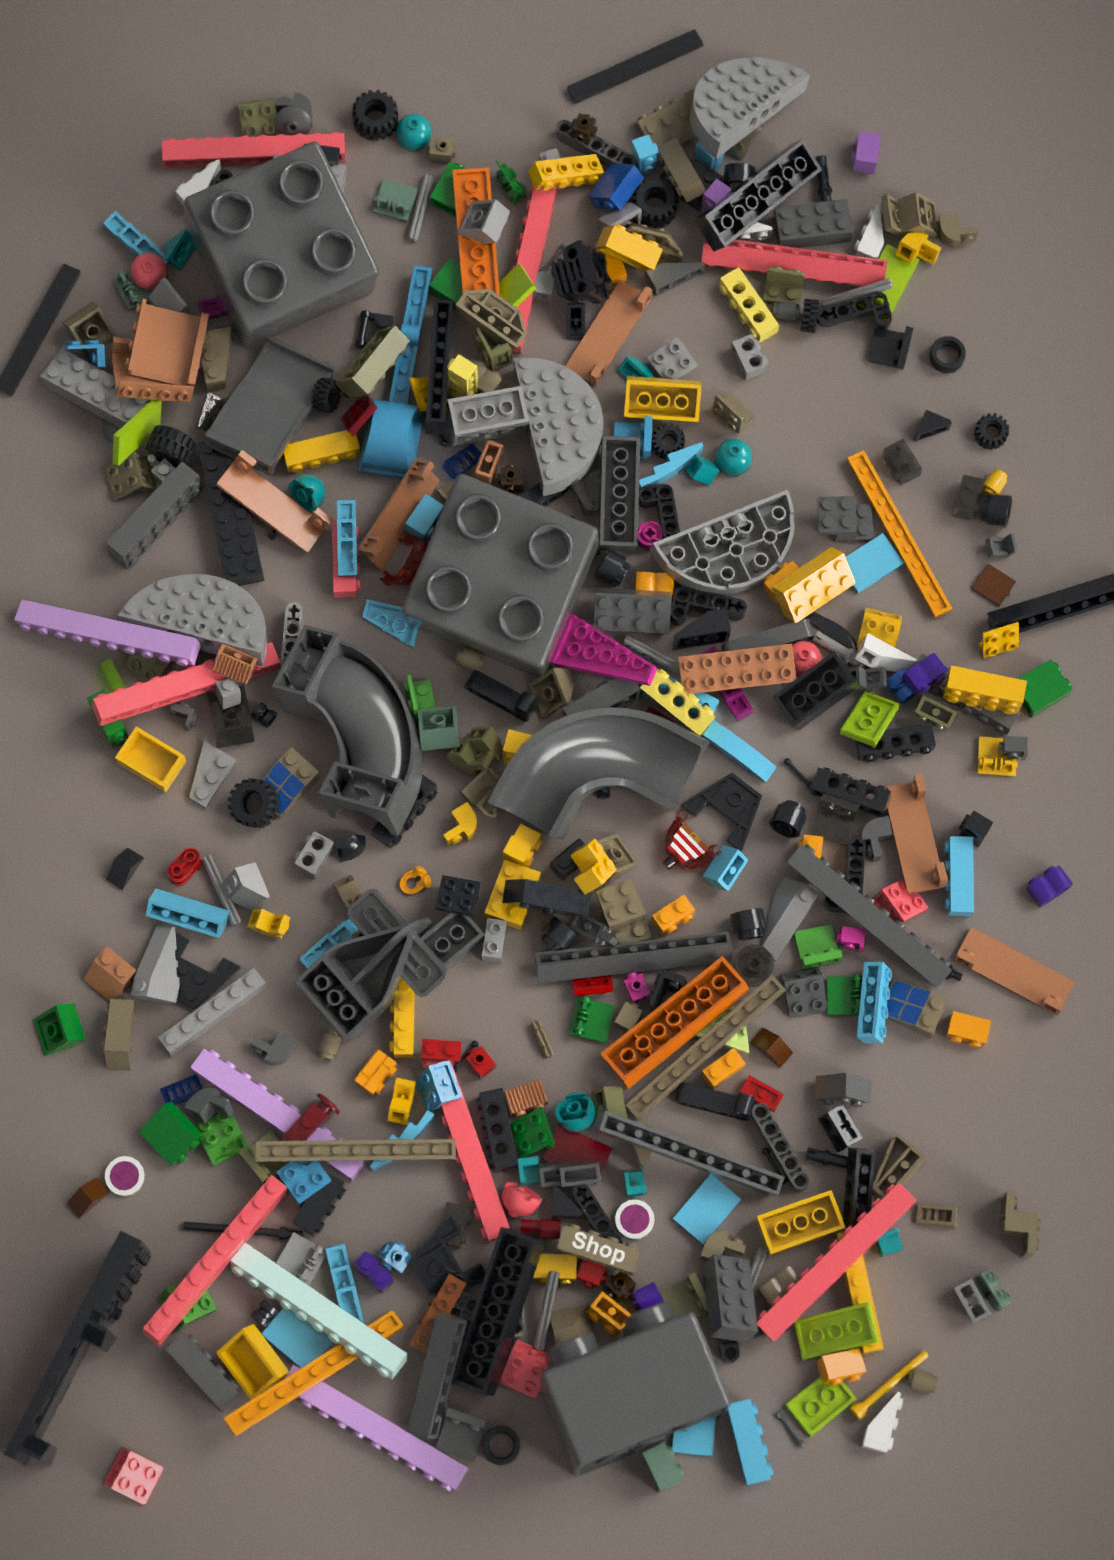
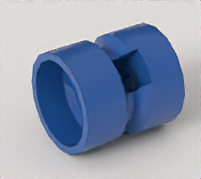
[887,669,915,705]

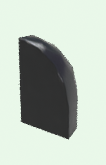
[335,835,366,862]

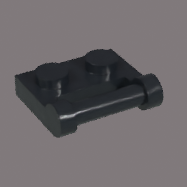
[355,310,394,349]

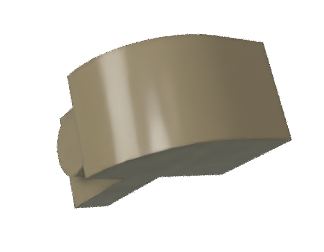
[938,214,978,249]
[333,875,362,911]
[700,1231,746,1261]

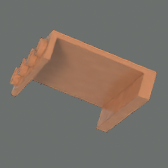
[125,299,209,386]
[110,337,194,403]

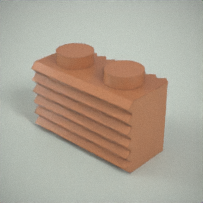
[474,440,504,485]
[212,644,258,684]
[503,1079,548,1118]

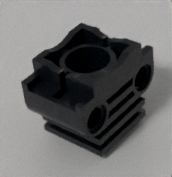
[550,240,614,304]

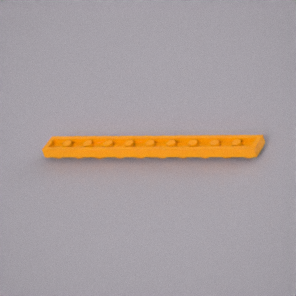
[847,450,952,619]
[224,1310,404,1437]

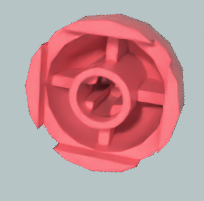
[130,253,167,291]
[792,641,822,678]
[502,1181,542,1218]

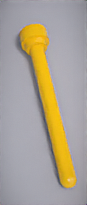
[849,1351,928,1420]

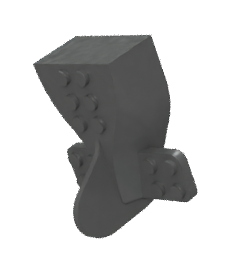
[295,889,448,1040]

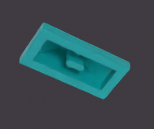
[165,229,195,270]
[617,356,653,379]

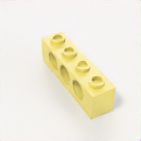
[719,267,779,343]
[447,354,478,399]
[640,669,716,736]

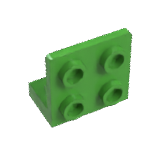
[404,674,436,722]
[794,924,843,970]
[195,1114,249,1166]
[157,1282,217,1332]

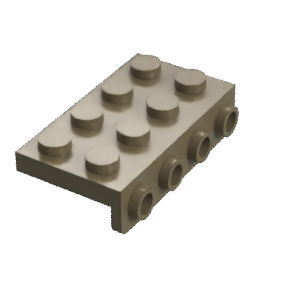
[635,89,697,156]

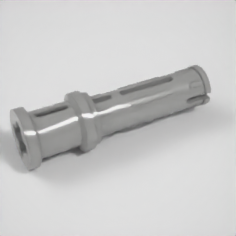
[813,631,865,668]

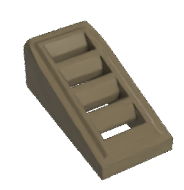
[915,1203,958,1228]

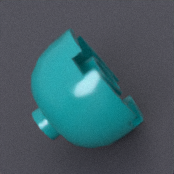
[396,114,432,151]
[715,438,752,477]
[289,474,326,513]
[555,1092,596,1132]

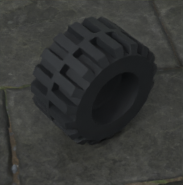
[352,90,398,141]
[632,177,678,228]
[145,425,197,468]
[228,778,281,828]

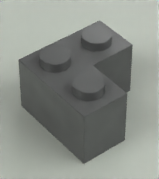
[815,1073,871,1107]

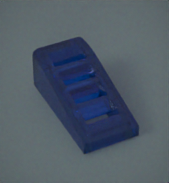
[442,443,481,480]
[160,1074,203,1106]

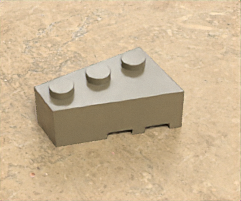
[200,326,233,392]
[101,999,136,1071]
[872,1132,926,1200]

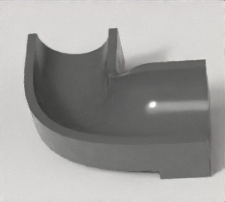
[272,625,423,836]
[488,707,710,840]

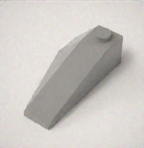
[760,877,819,961]
[131,925,180,1003]

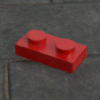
[572,975,613,996]
[421,1039,462,1062]
[740,1075,784,1112]

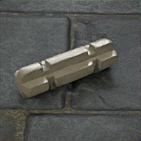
[531,1020,554,1058]

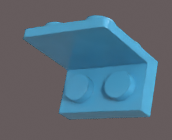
[62,340,105,367]
[614,416,653,459]
[416,1060,463,1113]
[276,1161,331,1208]

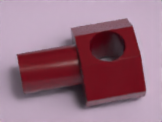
[520,1218,561,1239]

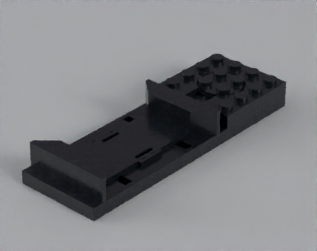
[4,1230,151,1466]

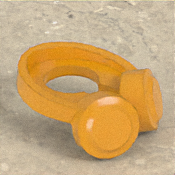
[400,866,431,895]

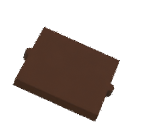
[972,564,1016,607]

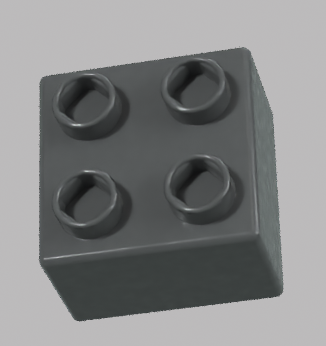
[183,141,379,348]
[402,474,599,677]
[540,1301,731,1477]

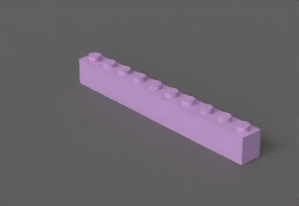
[14,599,201,666]
[190,1049,366,1182]
[286,1364,468,1492]

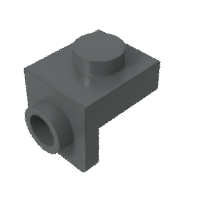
[985,534,1018,558]
[170,702,198,731]

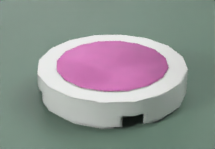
[105,1156,145,1197]
[615,1199,655,1240]

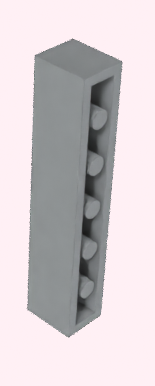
[158,968,267,1057]

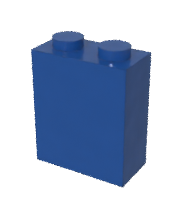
[588,163,644,211]

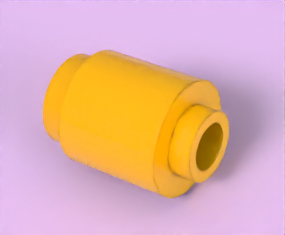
[982,469,1008,496]

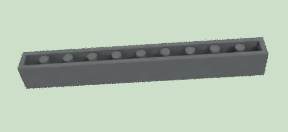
[786,844,952,988]
[535,931,732,983]
[592,1111,784,1196]

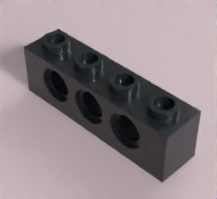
[855,723,936,762]
[811,767,891,817]
[371,774,438,848]
[476,1088,518,1173]
[843,1147,876,1228]

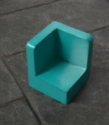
[686,454,720,485]
[518,1156,540,1185]
[623,1171,647,1198]
[875,1229,903,1257]

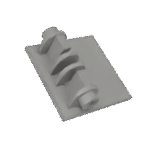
[647,337,699,379]
[276,1232,327,1286]

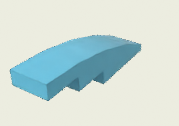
[102,211,169,264]
[639,442,703,489]
[337,500,357,576]
[702,720,777,782]
[299,918,359,969]
[370,1110,435,1172]
[325,1243,364,1324]

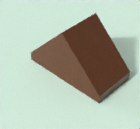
[751,1028,793,1068]
[67,1177,110,1218]

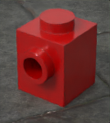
[466,1046,496,1080]
[576,1260,608,1289]

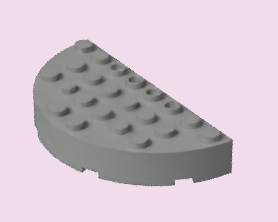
[690,57,810,159]
[513,358,603,496]
[649,490,794,595]
[118,574,268,667]

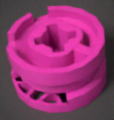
[638,521,663,550]

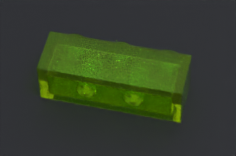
[99,658,126,693]

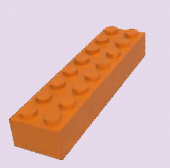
[600,956,750,1089]

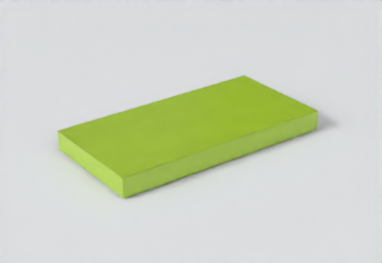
[856,244,920,322]
[112,400,162,466]
[794,1302,879,1360]

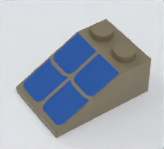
[253,747,320,818]
[887,979,949,1038]

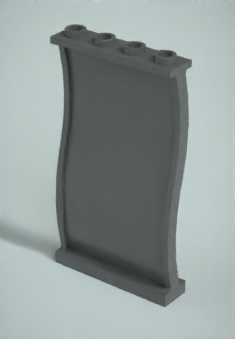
[205,336,334,476]

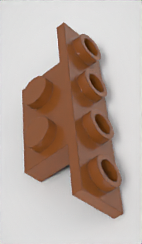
[409,1274,467,1355]

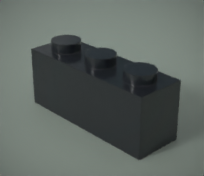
[292,1171,346,1236]

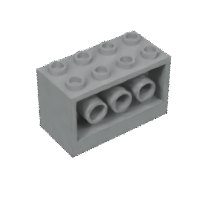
[445,386,529,447]

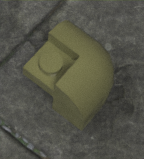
[447,726,502,776]

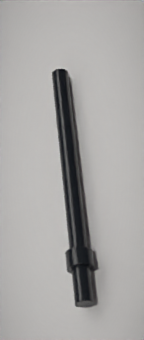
[183,1221,303,1240]

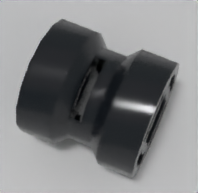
[251,702,277,728]
[251,1299,279,1328]

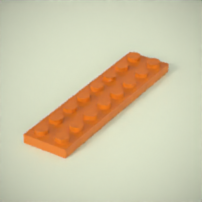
[452,167,500,296]

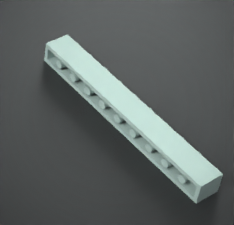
[230,1243,407,1380]

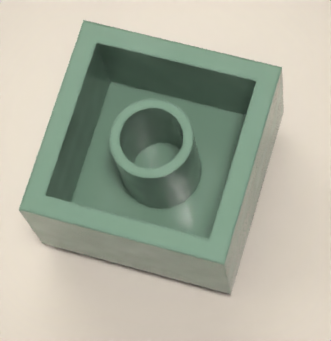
[418,706,460,751]
[641,1442,684,1493]

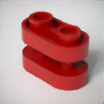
[167,848,202,886]

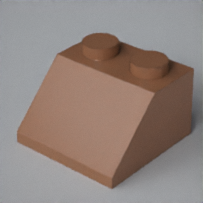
[83,946,137,1002]

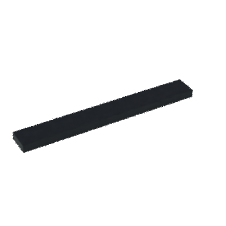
[567,29,703,104]
[0,263,81,396]

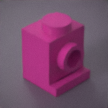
[836,926,866,952]
[623,972,650,1003]

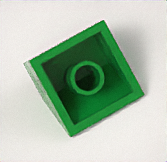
[33,1003,86,1056]

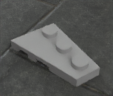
[189,741,237,809]

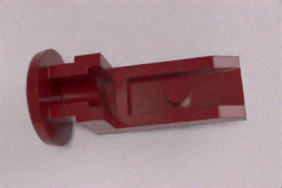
[281,1093,340,1141]

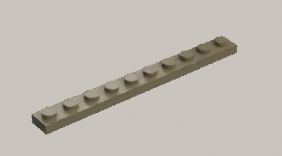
[626,975,786,1120]
[256,1139,456,1162]

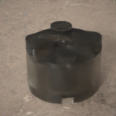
[733,944,774,987]

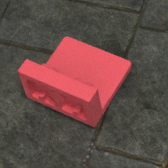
[873,878,928,924]
[499,1340,549,1399]
[103,1447,163,1505]

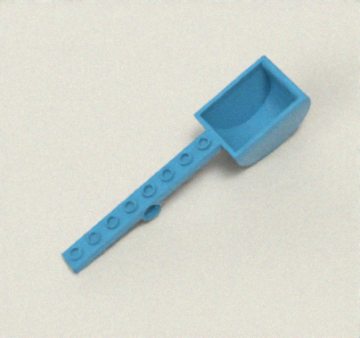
[357,265,432,479]

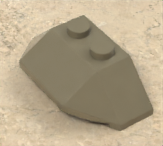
[626,224,683,263]
[455,289,527,349]

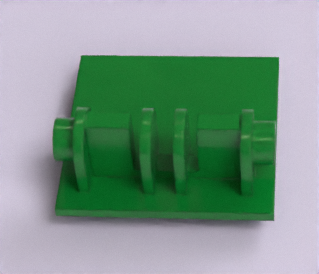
[496,160,527,203]
[827,974,863,1015]
[569,996,615,1043]
[510,1106,555,1158]

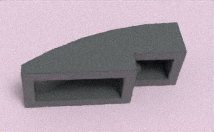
[538,1161,601,1187]

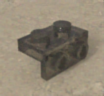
[196,392,229,432]

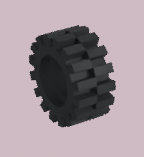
[800,298,819,333]
[311,377,342,413]
[974,413,1009,450]
[651,423,685,460]

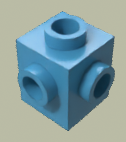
[377,1241,412,1273]

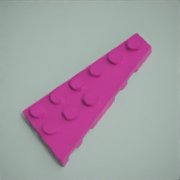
[550,612,657,686]

